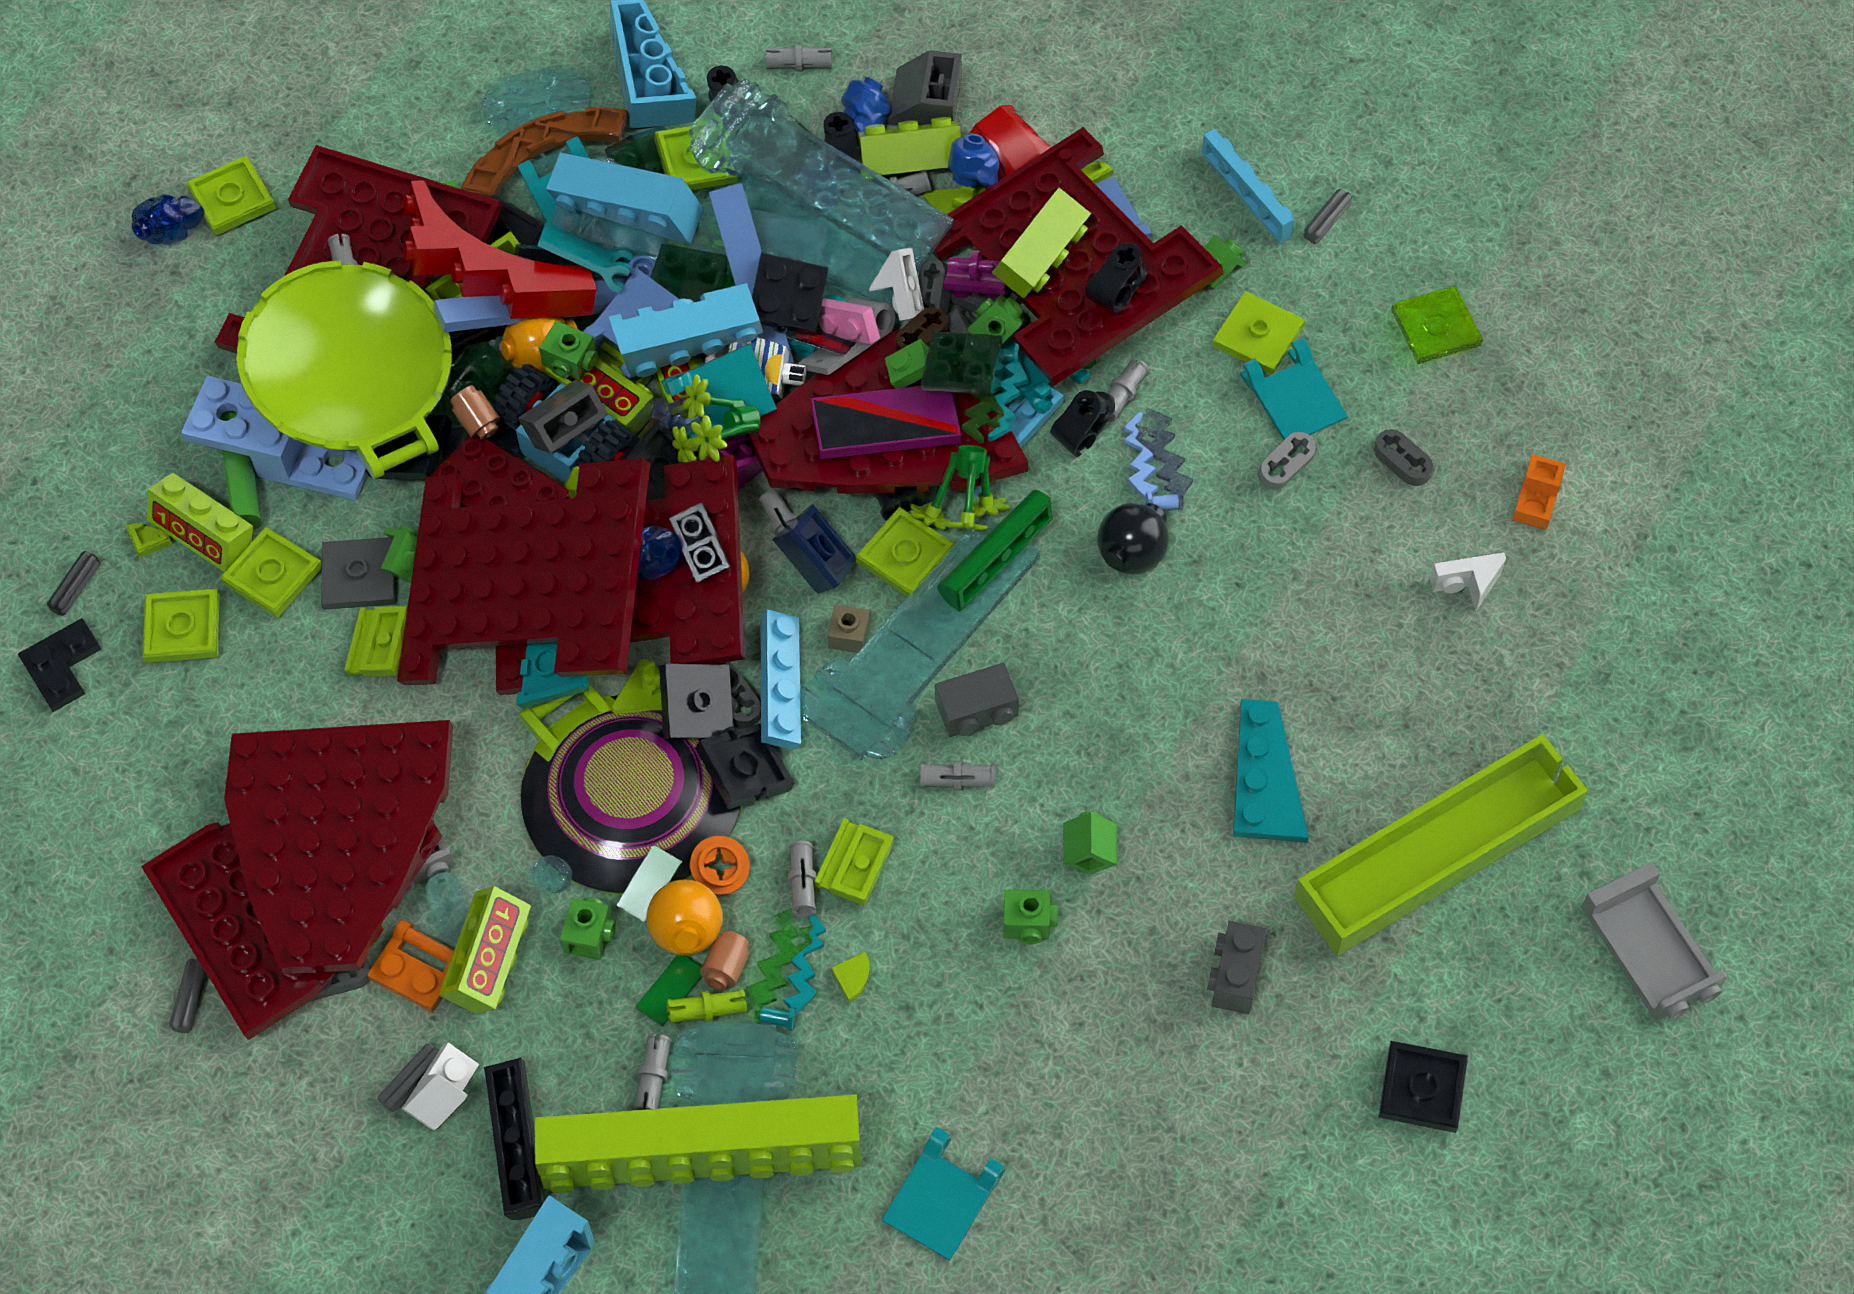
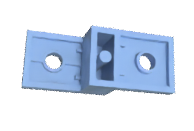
[181,376,375,501]

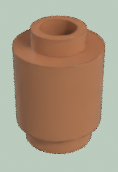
[450,385,501,440]
[700,931,750,991]

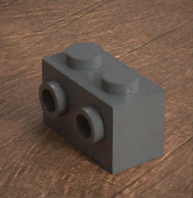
[518,380,608,453]
[935,662,1019,737]
[1207,921,1267,1014]

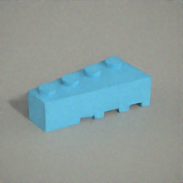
[609,0,697,129]
[546,153,704,245]
[608,283,763,377]
[484,1195,596,1294]

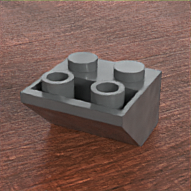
[888,50,962,125]

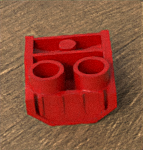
[969,105,1051,181]

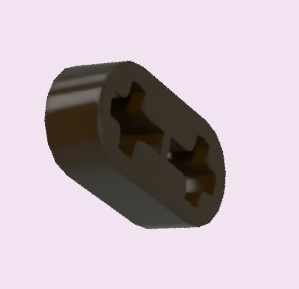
[895,307,948,352]

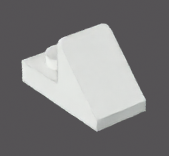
[869,248,924,321]
[1430,552,1506,611]
[402,1043,479,1130]

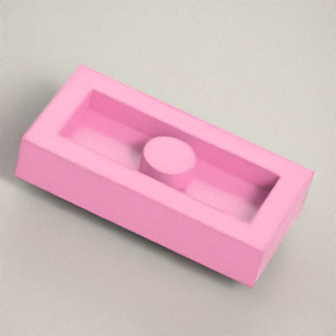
[819,298,880,344]

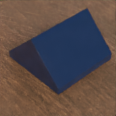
[772,504,856,594]

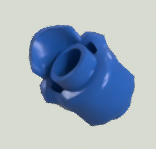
[841,77,891,132]
[948,134,999,190]

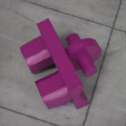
[943,250,1007,301]

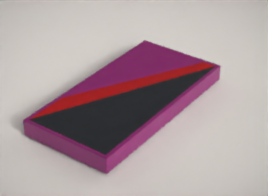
[810,382,961,460]

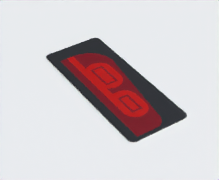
[786,330,856,355]

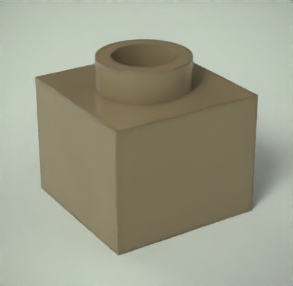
[827,605,870,654]

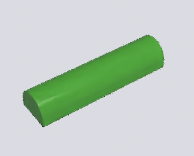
[219,411,262,530]

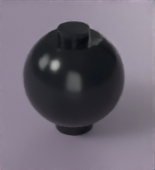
[1097,503,1169,574]

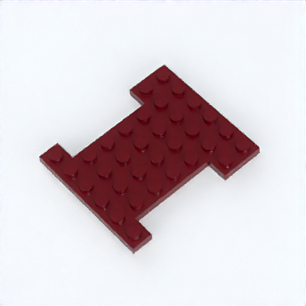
[919,127,1224,386]
[215,145,503,354]
[496,454,745,695]
[397,458,650,685]

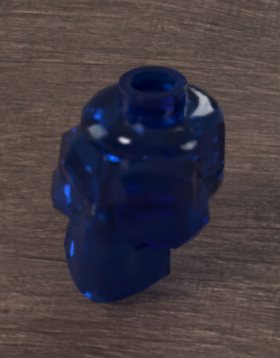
[131,194,204,245]
[637,525,682,581]

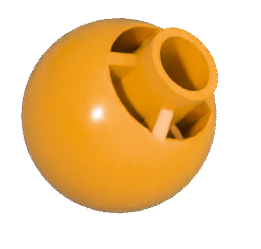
[500,317,578,374]
[646,879,723,956]

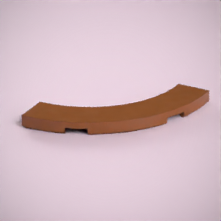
[461,107,629,198]

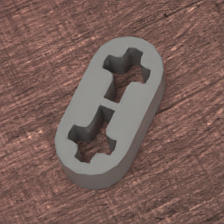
[1258,432,1316,489]

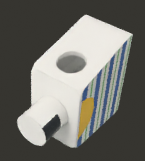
[729,337,807,400]

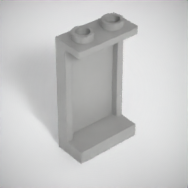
[1581,862,1728,1021]

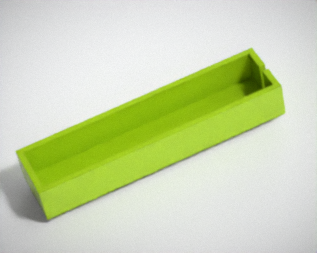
[1293,733,1588,957]
[535,1094,862,1193]

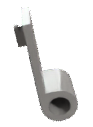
[798,297,896,375]

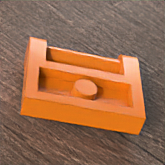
[368,919,454,1013]

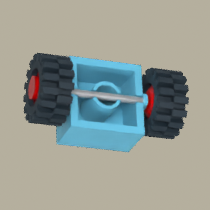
[493,364,637,483]

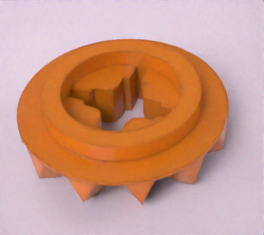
[689,836,750,896]

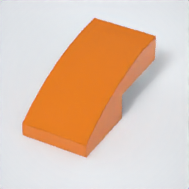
[1512,454,1566,530]

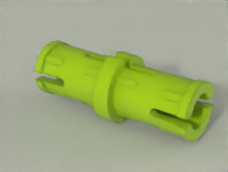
[667,989,747,1024]

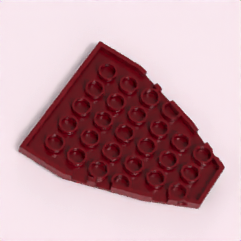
[747,323,1028,494]
[224,720,453,974]
[141,822,442,1040]

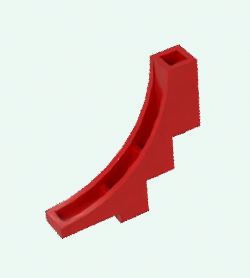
[403,181,597,319]

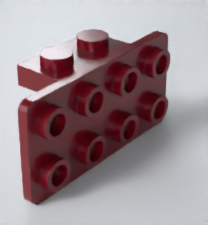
[430,436,571,507]

